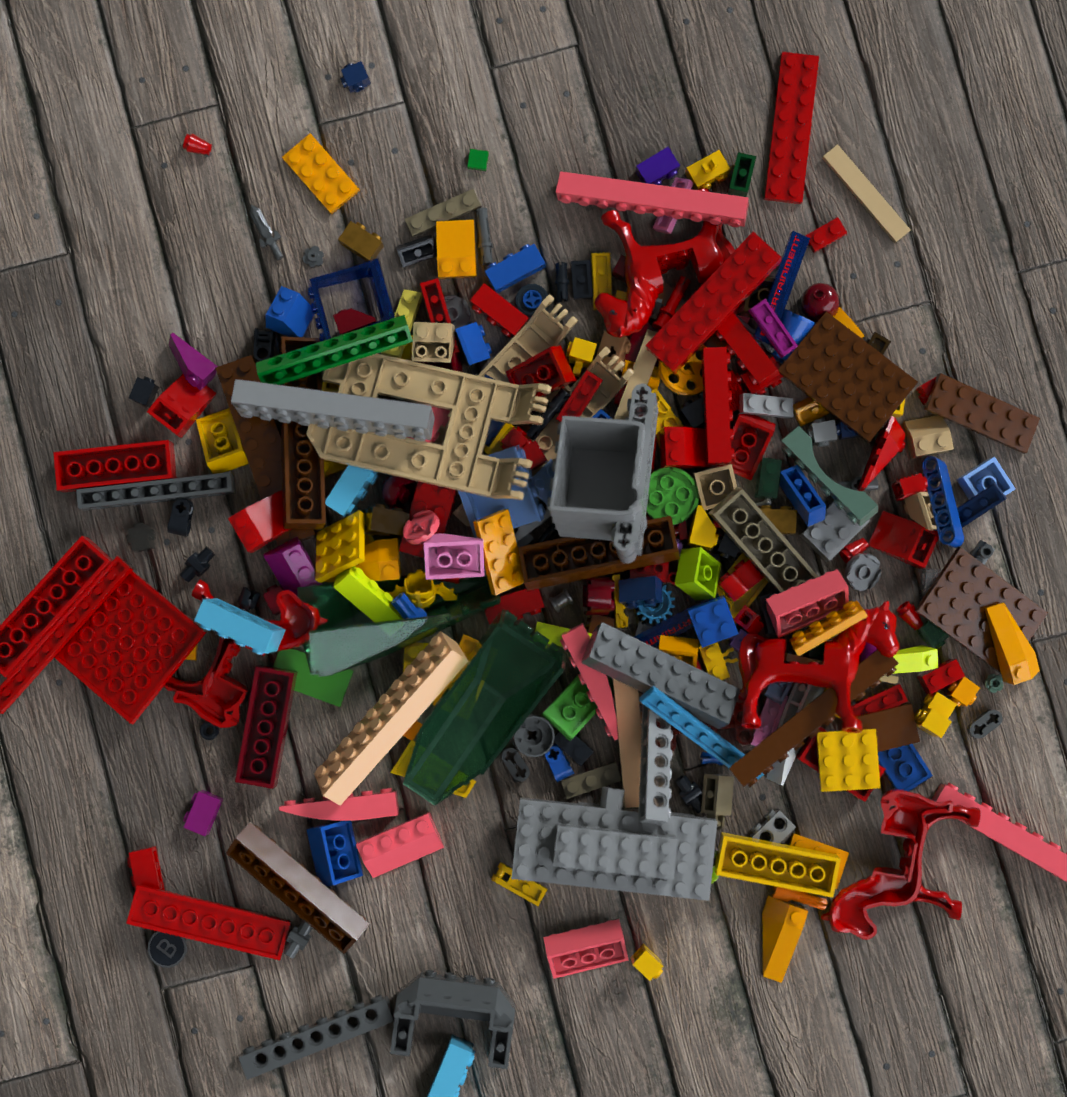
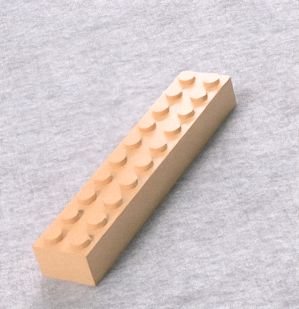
[314,631,469,806]

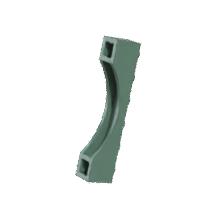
[781,426,878,527]

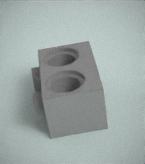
[750,809,796,843]

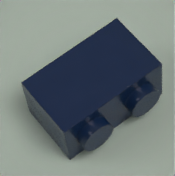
[619,576,662,609]

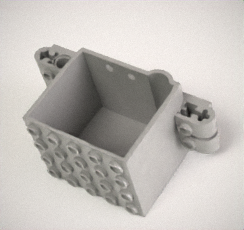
[547,384,658,563]

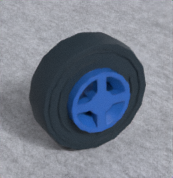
[516,284,548,318]

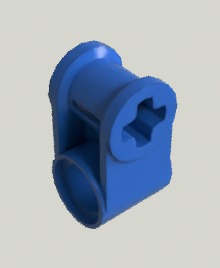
[545,743,574,783]

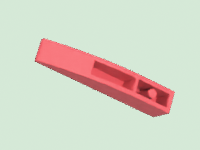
[560,623,618,740]
[279,788,399,821]

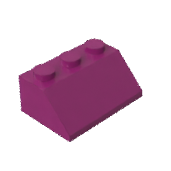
[263,536,327,601]

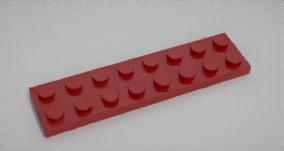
[764,52,819,204]
[126,884,291,961]

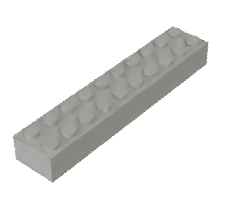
[231,379,435,442]

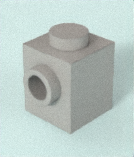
[807,419,838,447]

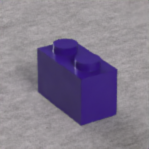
[635,147,680,185]

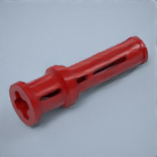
[652,276,691,330]

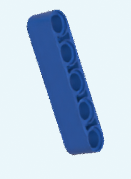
[922,456,964,548]

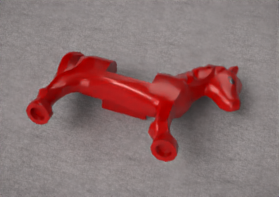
[594,188,735,338]
[164,579,328,728]
[738,601,899,733]
[821,789,981,940]

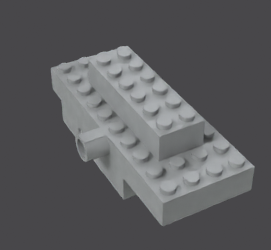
[511,787,717,901]

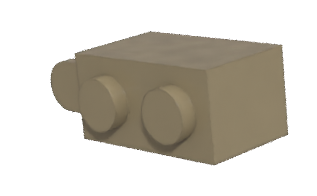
[701,774,734,830]

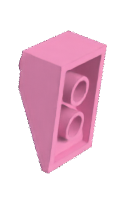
[424,534,485,580]

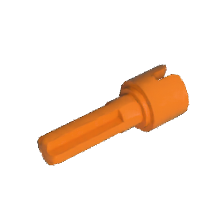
[772,886,828,910]

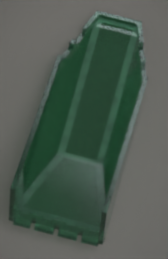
[297,575,501,677]
[403,609,567,806]

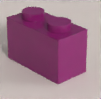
[183,790,224,836]

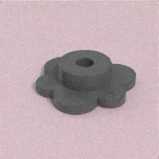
[303,246,324,268]

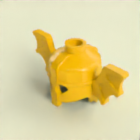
[389,569,457,609]

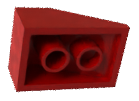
[505,346,576,397]
[718,411,776,480]
[659,427,718,469]
[228,490,292,553]

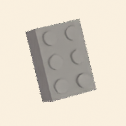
[799,502,870,562]

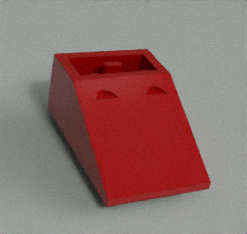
[147,374,217,438]
[868,511,939,569]

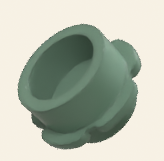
[984,674,1004,693]

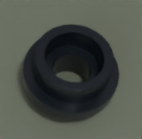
[200,721,219,740]

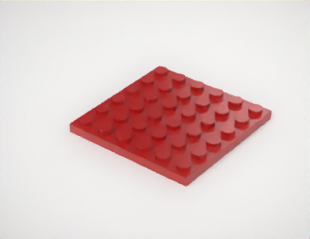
[54,570,207,724]

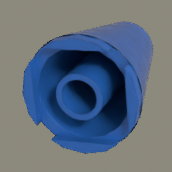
[770,308,816,363]

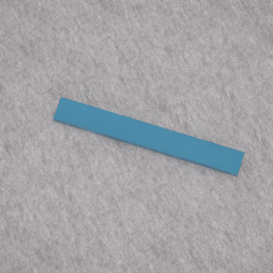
[639,685,764,779]

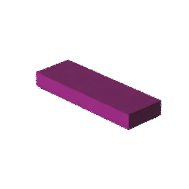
[748,299,798,358]

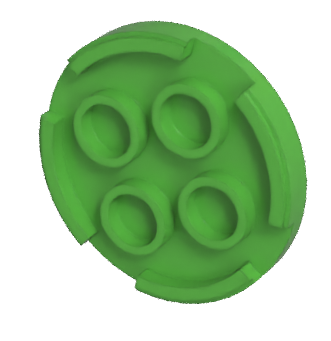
[646,467,699,525]

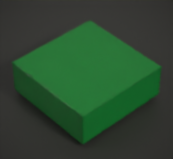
[467,149,489,171]

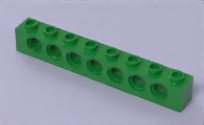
[256,315,413,385]

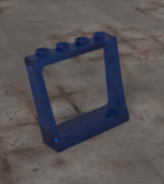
[307,258,395,342]

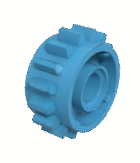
[636,585,675,624]

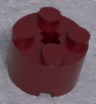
[582,577,615,615]

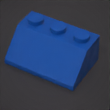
[306,821,363,886]

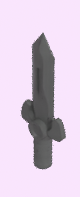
[250,205,284,260]

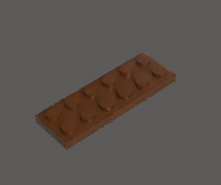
[924,373,1040,454]

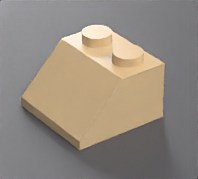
[903,415,954,459]

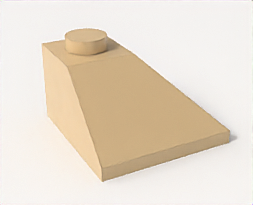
[904,492,937,530]

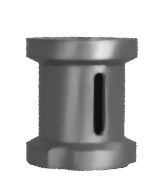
[549,589,574,613]

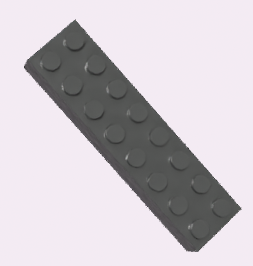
[581,622,740,729]

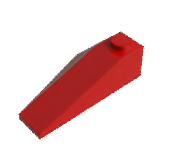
[857,416,906,491]

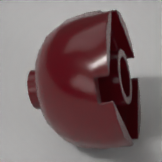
[801,283,839,322]
[382,475,418,509]

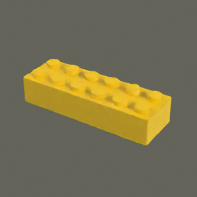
[714,832,841,898]

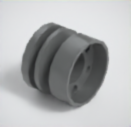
[510,714,555,757]

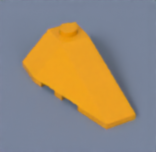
[324,538,401,582]
[985,603,1040,685]
[762,895,808,983]

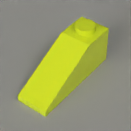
[893,645,938,674]

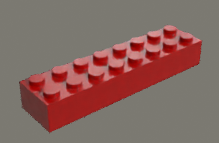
[645,231,782,375]
[0,536,113,677]

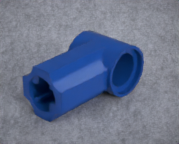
[391,592,427,633]

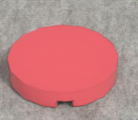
[403,510,440,544]

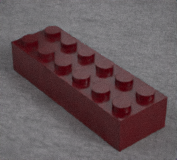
[235,665,298,789]

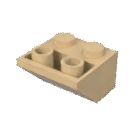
[412,322,455,363]

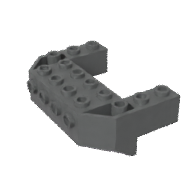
[390,970,516,1069]

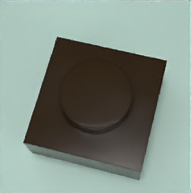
[868,332,891,355]

